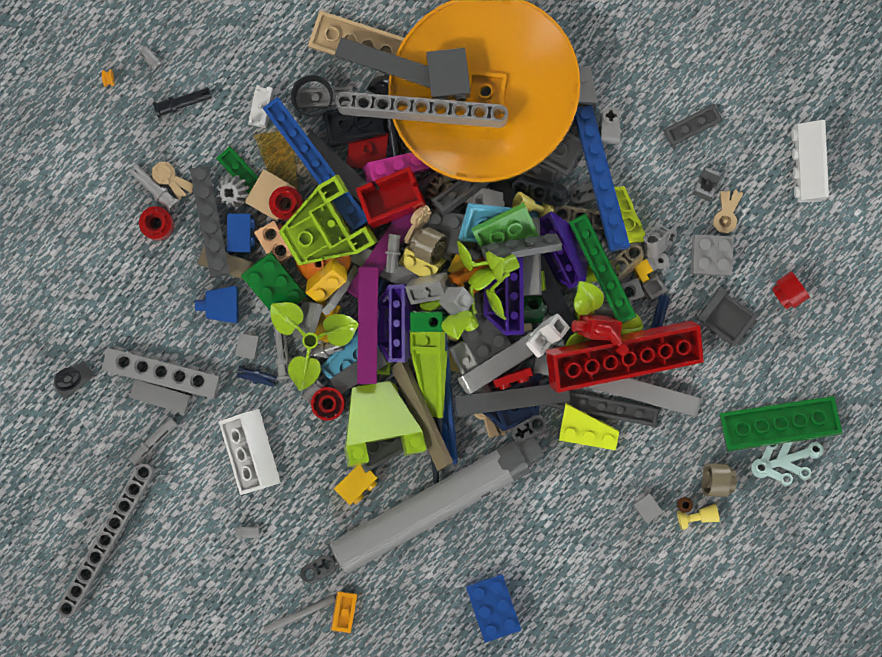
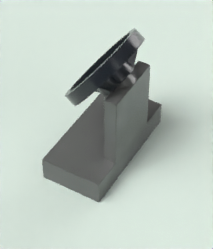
[53,361,96,399]

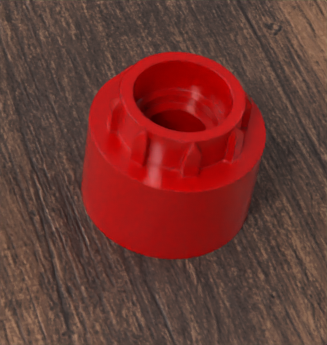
[269,186,304,221]
[139,206,175,241]
[772,271,810,309]
[311,387,345,421]

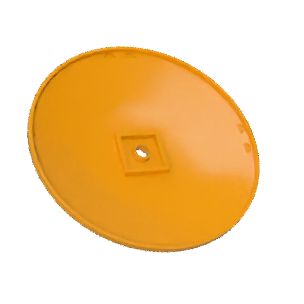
[388,0,581,183]

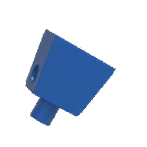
[195,286,239,324]

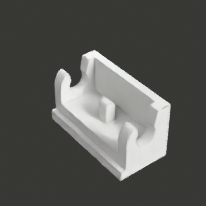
[248,85,274,128]

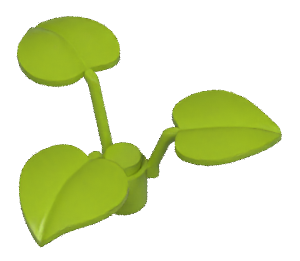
[457,240,520,320]
[420,268,495,340]
[565,281,643,346]
[270,302,359,391]

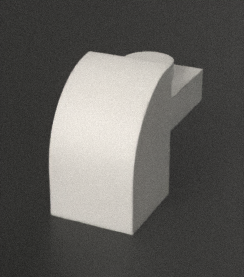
[525,313,570,358]

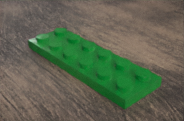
[719,396,843,452]

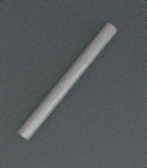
[264,595,336,634]

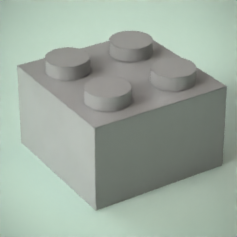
[690,235,734,277]

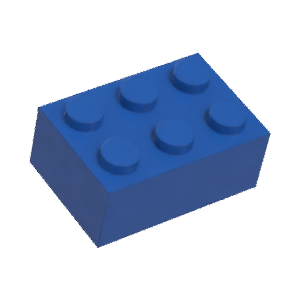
[466,573,521,643]

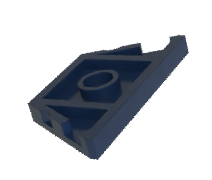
[482,374,541,431]

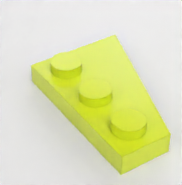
[614,186,646,244]
[559,402,619,450]

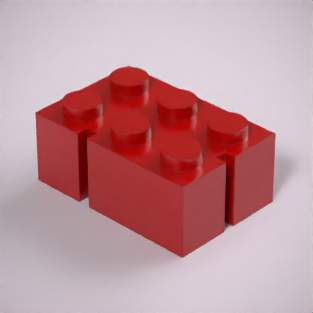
[355,167,426,228]

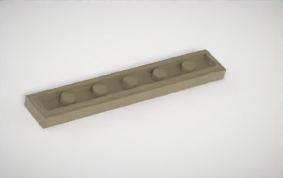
[391,362,453,471]

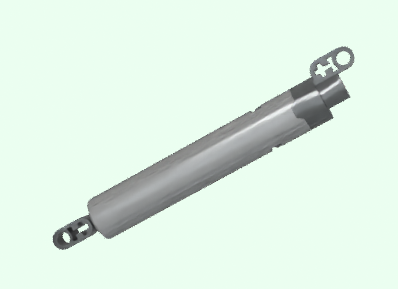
[300,415,547,584]

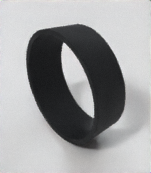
[291,75,333,117]

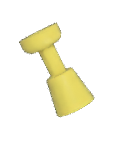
[512,192,554,218]
[677,503,720,530]

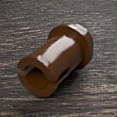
[677,497,693,513]

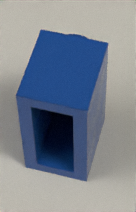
[227,214,256,254]

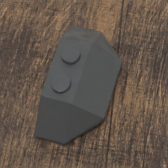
[422,209,478,254]

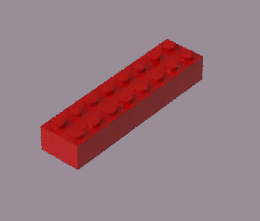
[546,321,704,393]

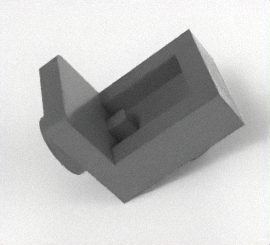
[693,167,722,202]

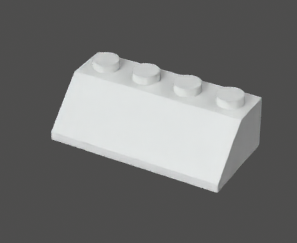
[791,120,829,202]
[219,409,281,495]

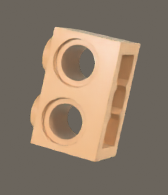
[254,221,293,263]

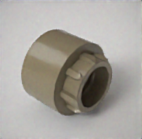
[410,227,448,265]
[702,463,737,497]

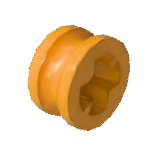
[102,69,115,87]

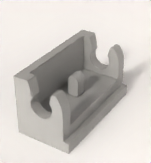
[405,272,451,304]

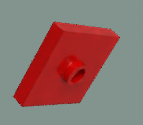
[347,133,389,169]

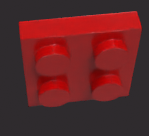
[492,366,533,390]

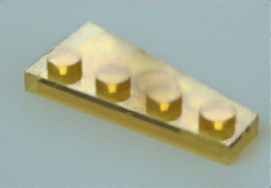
[254,131,300,208]

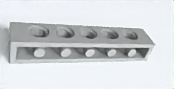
[101,346,221,399]

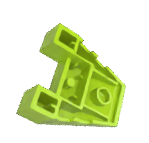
[279,174,378,265]
[344,381,426,467]

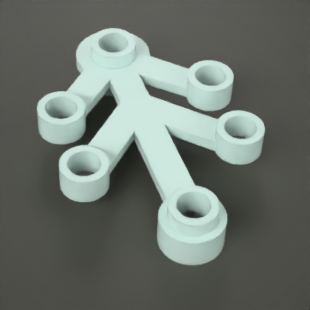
[751,442,824,486]

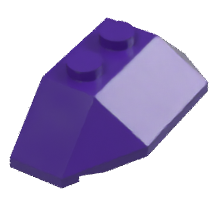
[540,212,588,289]
[483,257,524,335]
[377,284,417,362]

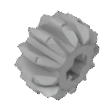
[216,175,249,208]

